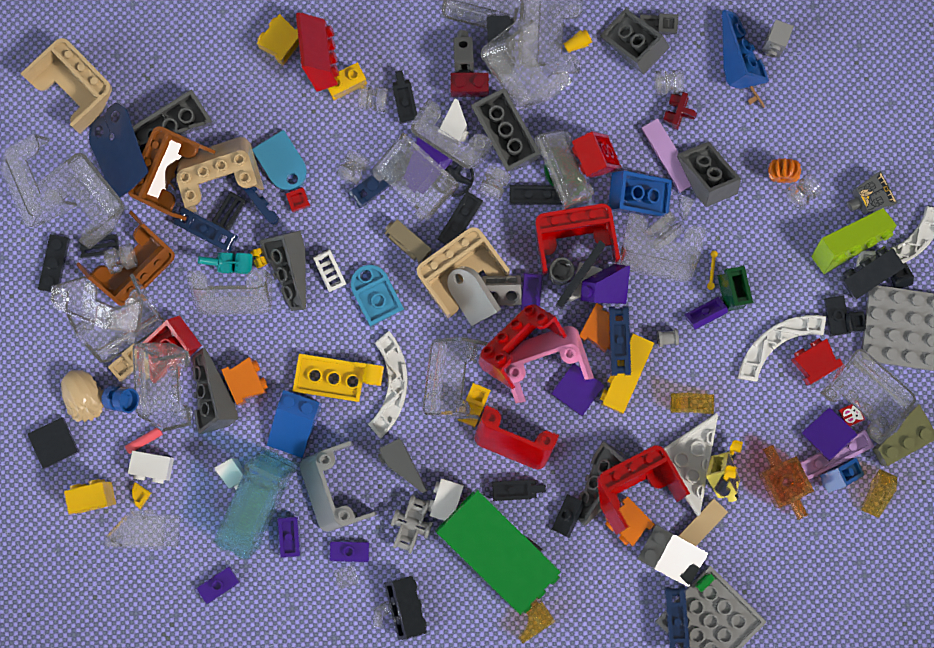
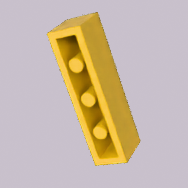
[600,334,654,414]

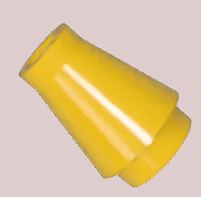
[563,29,592,53]

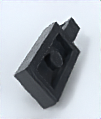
[392,70,418,124]
[492,480,546,501]

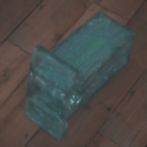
[213,448,299,559]

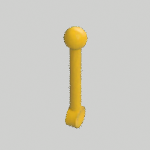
[707,250,718,290]

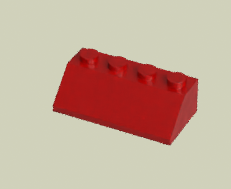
[296,12,340,92]

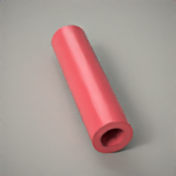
[125,426,163,454]

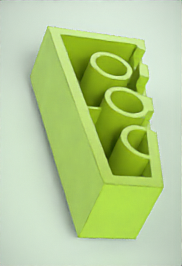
[811,208,897,274]

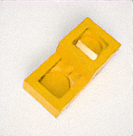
[458,383,491,428]

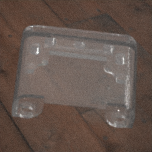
[372,133,459,222]
[188,269,272,315]

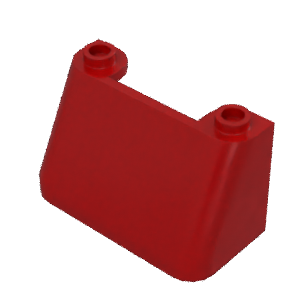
[474,405,559,470]

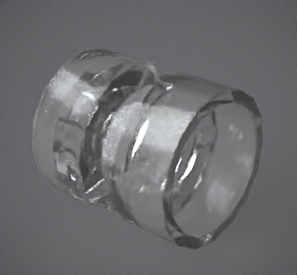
[654,69,684,96]
[358,85,388,112]
[336,150,370,185]
[478,165,511,200]
[785,174,822,209]
[103,243,138,274]

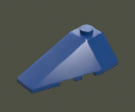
[722,10,769,89]

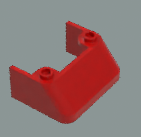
[535,204,620,275]
[597,445,690,535]

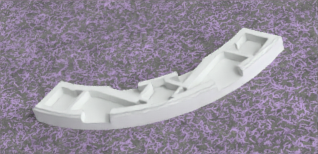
[856,206,934,267]
[737,315,826,382]
[368,331,408,439]

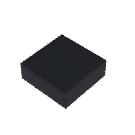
[845,311,866,332]

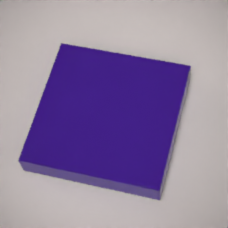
[551,363,605,416]
[801,407,858,462]

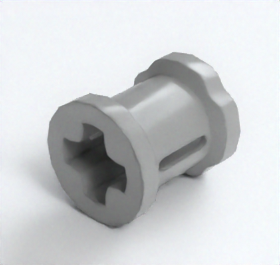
[657,328,679,348]

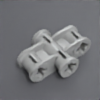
[391,494,433,554]

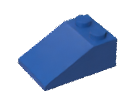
[608,171,672,218]
[266,390,322,458]

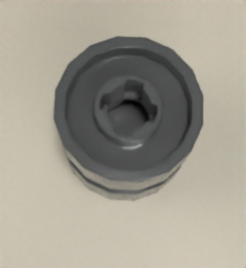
[548,257,575,286]

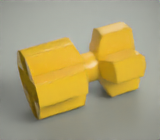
[250,248,267,268]

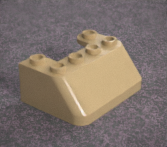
[20,38,112,134]
[177,137,264,213]
[417,227,510,319]

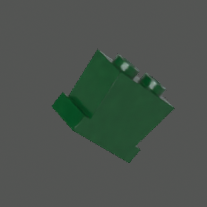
[717,265,753,311]

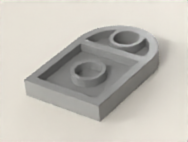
[447,266,501,326]

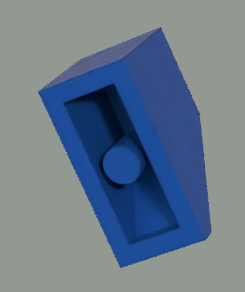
[819,458,865,493]

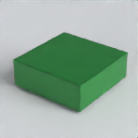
[694,573,715,593]

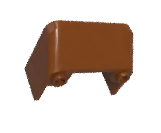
[128,126,216,221]
[76,211,175,306]

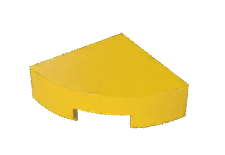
[132,482,152,509]

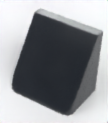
[890,263,914,289]

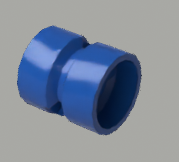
[102,385,139,413]

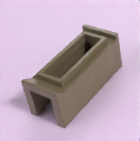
[384,219,432,265]

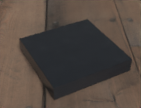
[27,417,79,469]

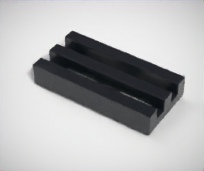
[212,191,247,231]
[79,234,120,259]

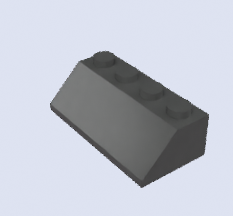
[471,88,541,172]

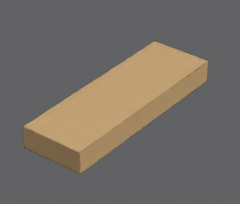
[678,499,728,546]

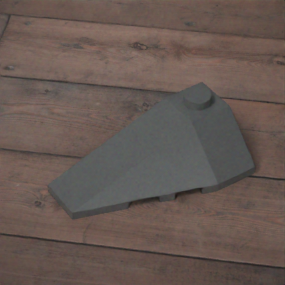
[259,230,306,311]
[578,441,630,526]

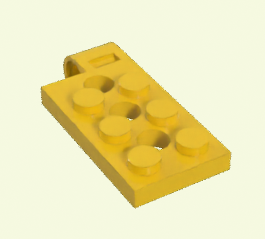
[293,354,384,402]

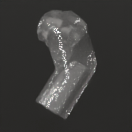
[373,601,391,627]

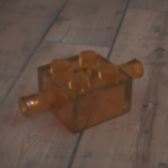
[758,444,814,520]

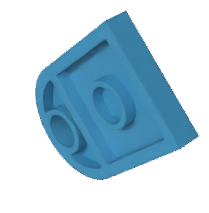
[252,130,307,191]
[351,265,404,327]

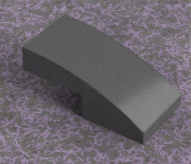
[639,13,679,35]

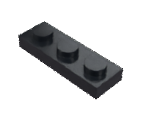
[38,234,70,294]

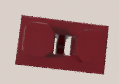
[663,92,697,130]

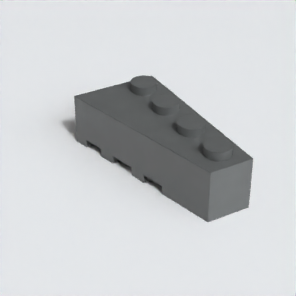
[133,89,214,147]

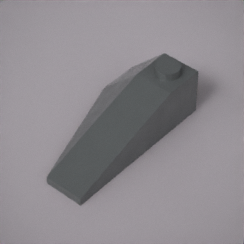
[193,348,238,434]

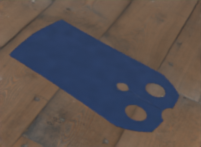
[89,103,148,201]

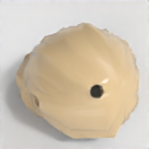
[61,370,104,423]

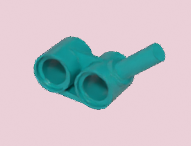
[197,253,253,274]

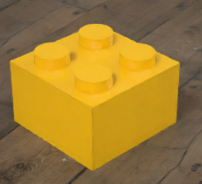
[64,479,116,514]

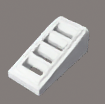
[313,249,346,292]

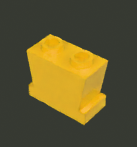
[257,14,299,65]
[327,62,367,101]

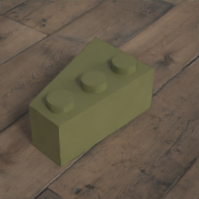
[872,404,934,466]

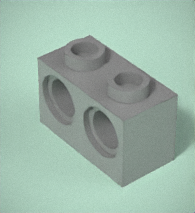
[761,20,794,58]
[482,276,521,307]

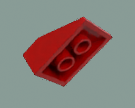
[572,131,623,177]
[136,315,202,383]

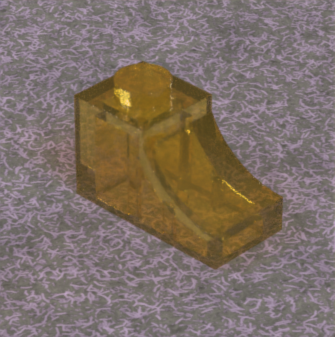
[670,393,714,414]
[861,469,897,518]
[518,600,555,643]

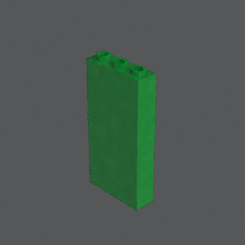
[435,489,561,615]

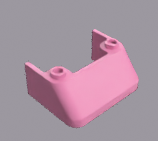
[506,326,594,403]

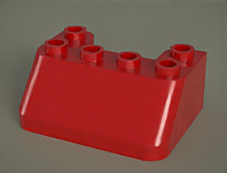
[478,304,567,390]

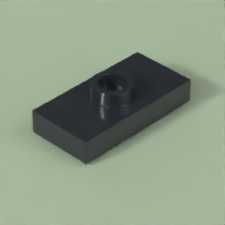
[824,295,851,337]
[551,494,585,538]

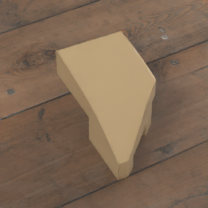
[108,343,137,382]

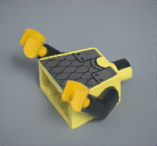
[706,440,743,502]

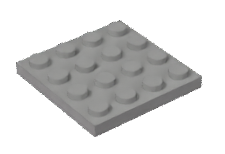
[860,286,934,371]
[655,565,767,648]

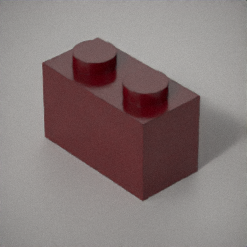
[451,73,489,97]

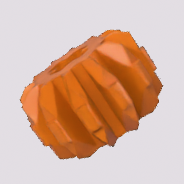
[768,158,801,183]

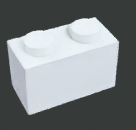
[128,451,174,484]
[428,479,464,521]

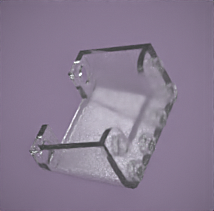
[411,99,493,169]
[51,276,144,333]

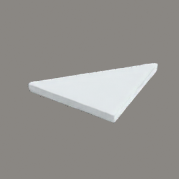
[664,413,718,517]

